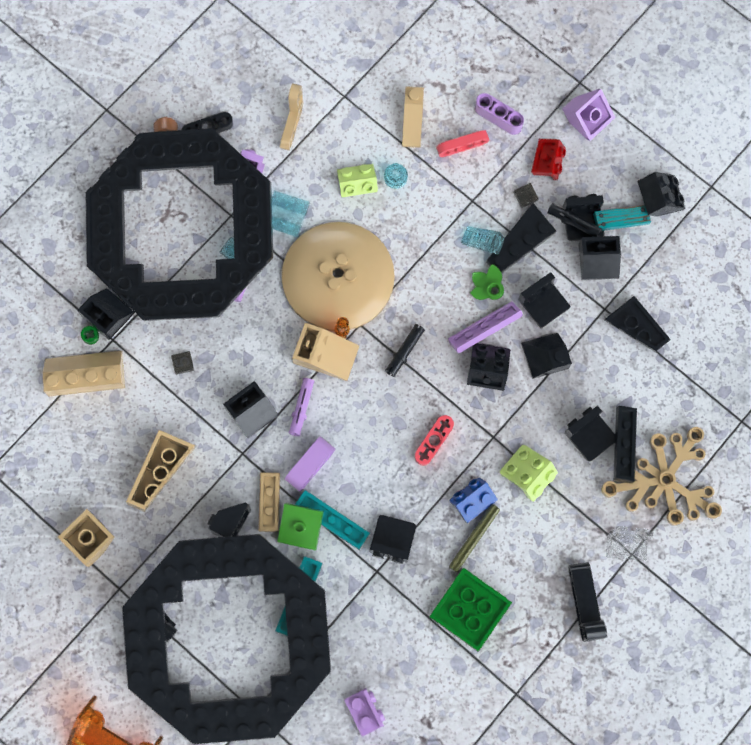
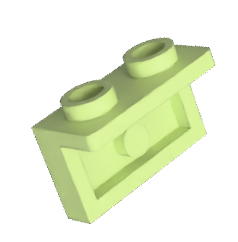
[337,164,378,197]

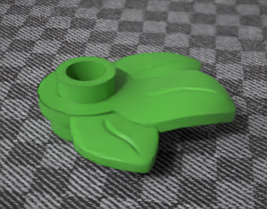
[471,265,504,300]

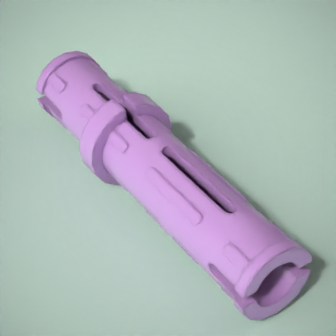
[288,378,315,436]

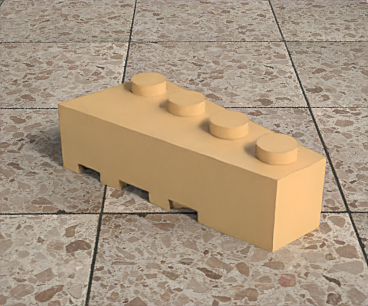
[126,430,195,512]

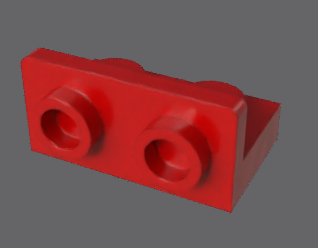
[531,139,566,180]

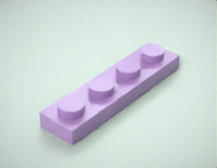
[448,301,523,354]

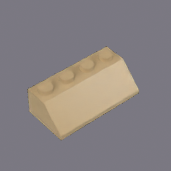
[43,350,125,397]

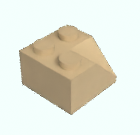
[58,509,114,567]

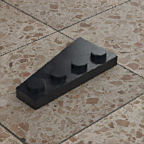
[486,203,556,274]

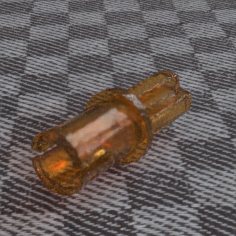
[334,317,350,338]

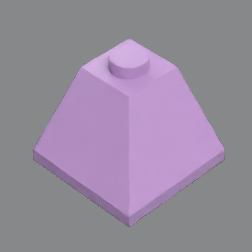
[562,89,615,141]

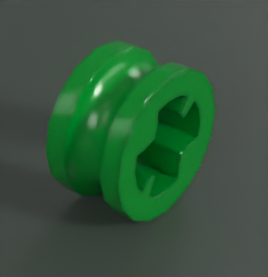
[81,326,99,345]

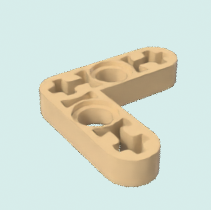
[280,83,303,150]

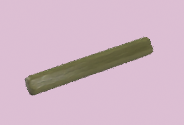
[449,504,500,572]

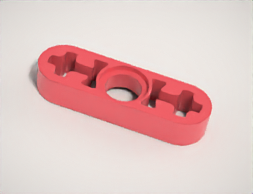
[436,130,490,157]
[415,415,454,466]

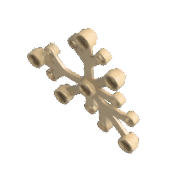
[601,427,722,526]

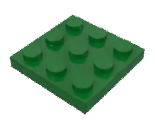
[429,567,512,652]

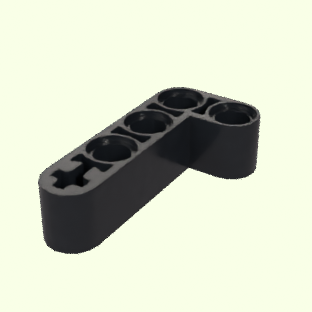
[568,562,607,642]

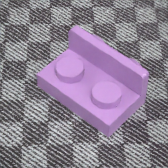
[344,689,385,737]

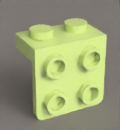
[500,445,558,502]

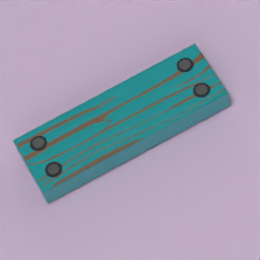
[593,205,651,231]

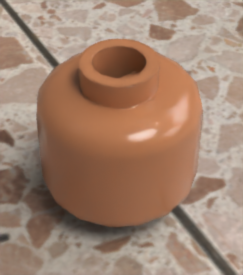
[154,117,178,132]

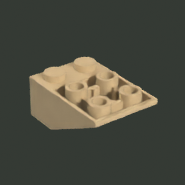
[292,323,360,381]

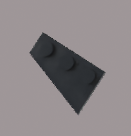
[604,296,671,352]

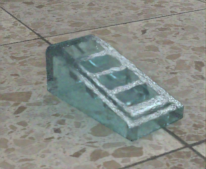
[461,226,504,254]

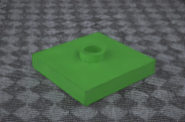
[277,503,324,550]

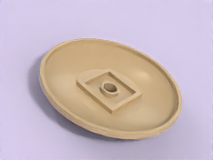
[282,222,394,331]

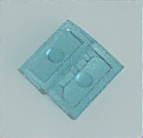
[272,191,310,237]

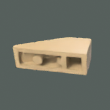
[402,87,424,148]

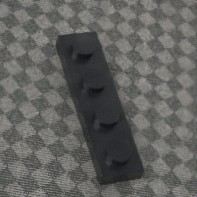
[613,405,637,484]

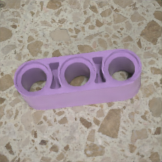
[475,93,524,135]
[285,436,336,492]

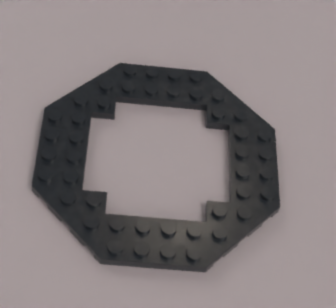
[86,128,273,321]
[122,534,331,745]

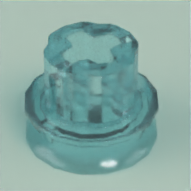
[384,163,408,189]

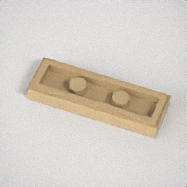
[259,473,280,532]

